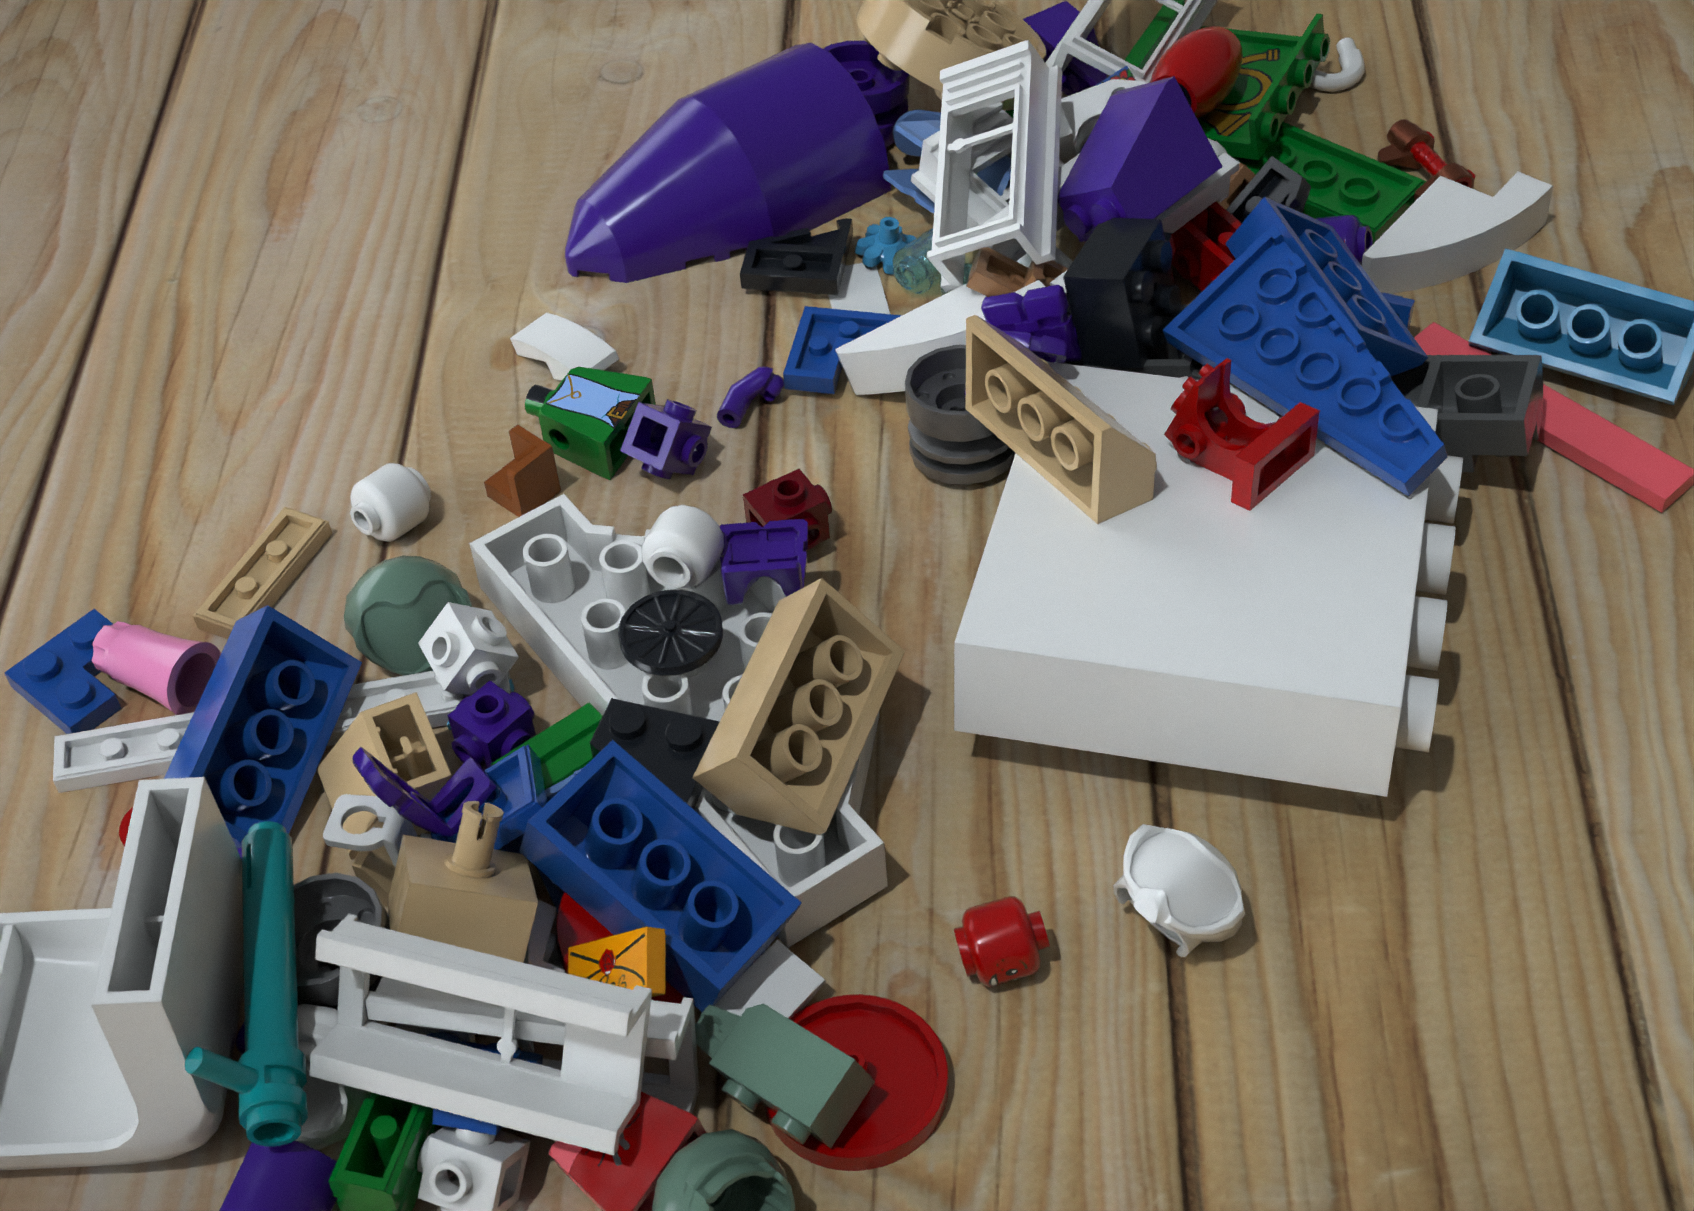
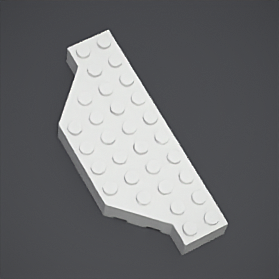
[469,494,888,948]

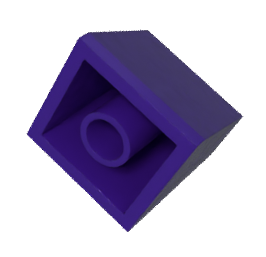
[1057,77,1223,242]

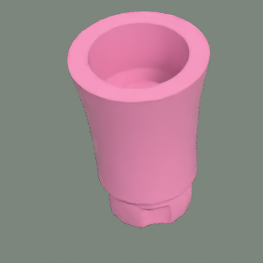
[92,621,221,715]

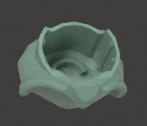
[344,555,472,676]
[652,1129,795,1211]

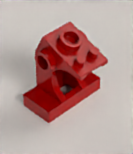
[1164,358,1320,511]

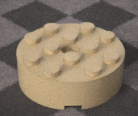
[856,0,1046,110]

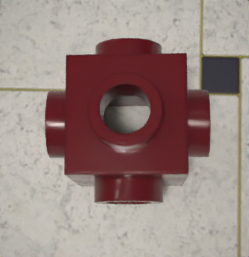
[743,469,832,550]

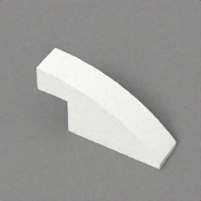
[1362,172,1553,294]
[835,280,1046,395]

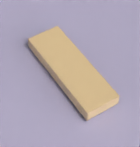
[193,507,332,639]

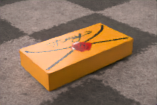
[568,926,666,997]

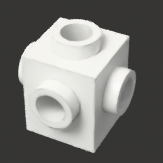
[418,602,519,695]
[417,1126,531,1211]

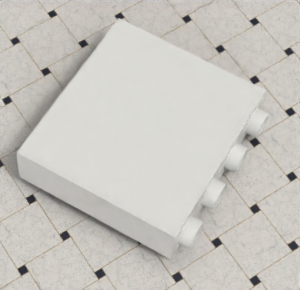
[954,362,1463,797]

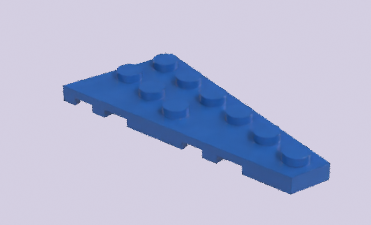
[1163,223,1448,497]

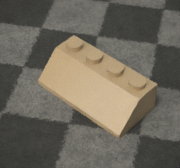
[965,315,1157,524]
[693,578,905,835]

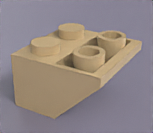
[317,692,452,860]

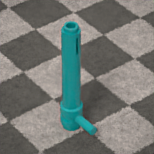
[185,821,308,1146]

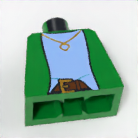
[525,367,656,480]

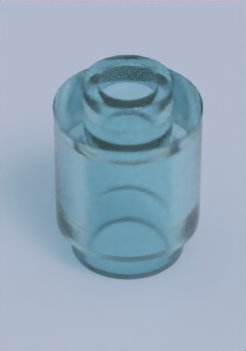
[893,229,941,294]

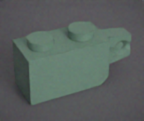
[695,1004,875,1148]

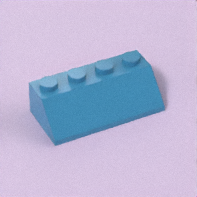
[1468,248,1694,405]

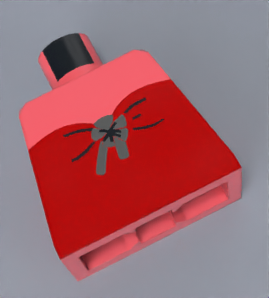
[549,1092,706,1211]

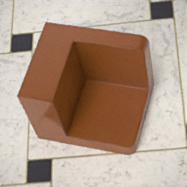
[484,425,561,517]

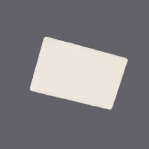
[828,263,890,314]

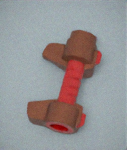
[1377,119,1476,201]

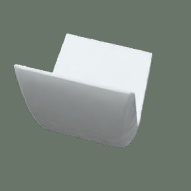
[0,777,244,1171]

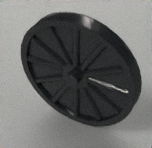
[618,589,723,676]

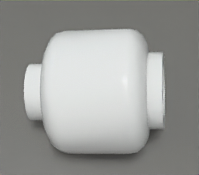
[350,463,431,542]
[641,505,724,590]

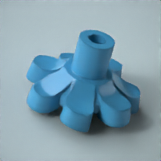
[855,217,919,274]

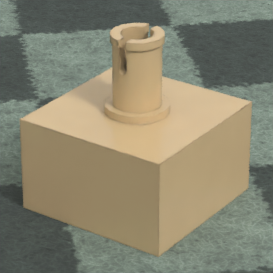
[387,801,538,963]

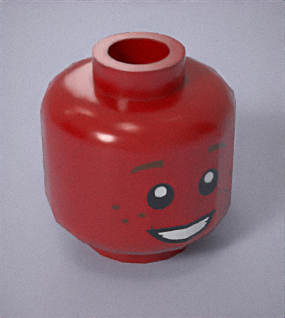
[954,896,1050,987]

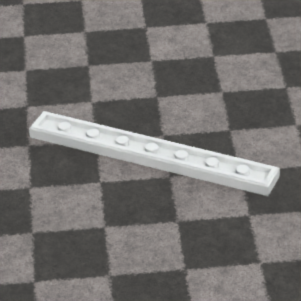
[53,671,511,793]

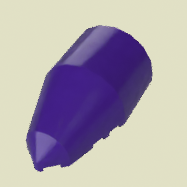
[565,43,891,283]

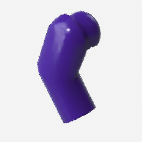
[717,366,784,428]

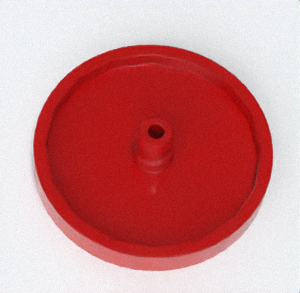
[763,994,948,1171]

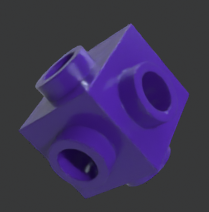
[620,399,712,479]
[447,680,536,770]

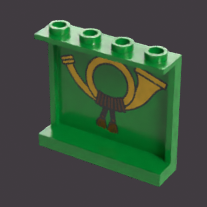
[1125,0,1330,160]

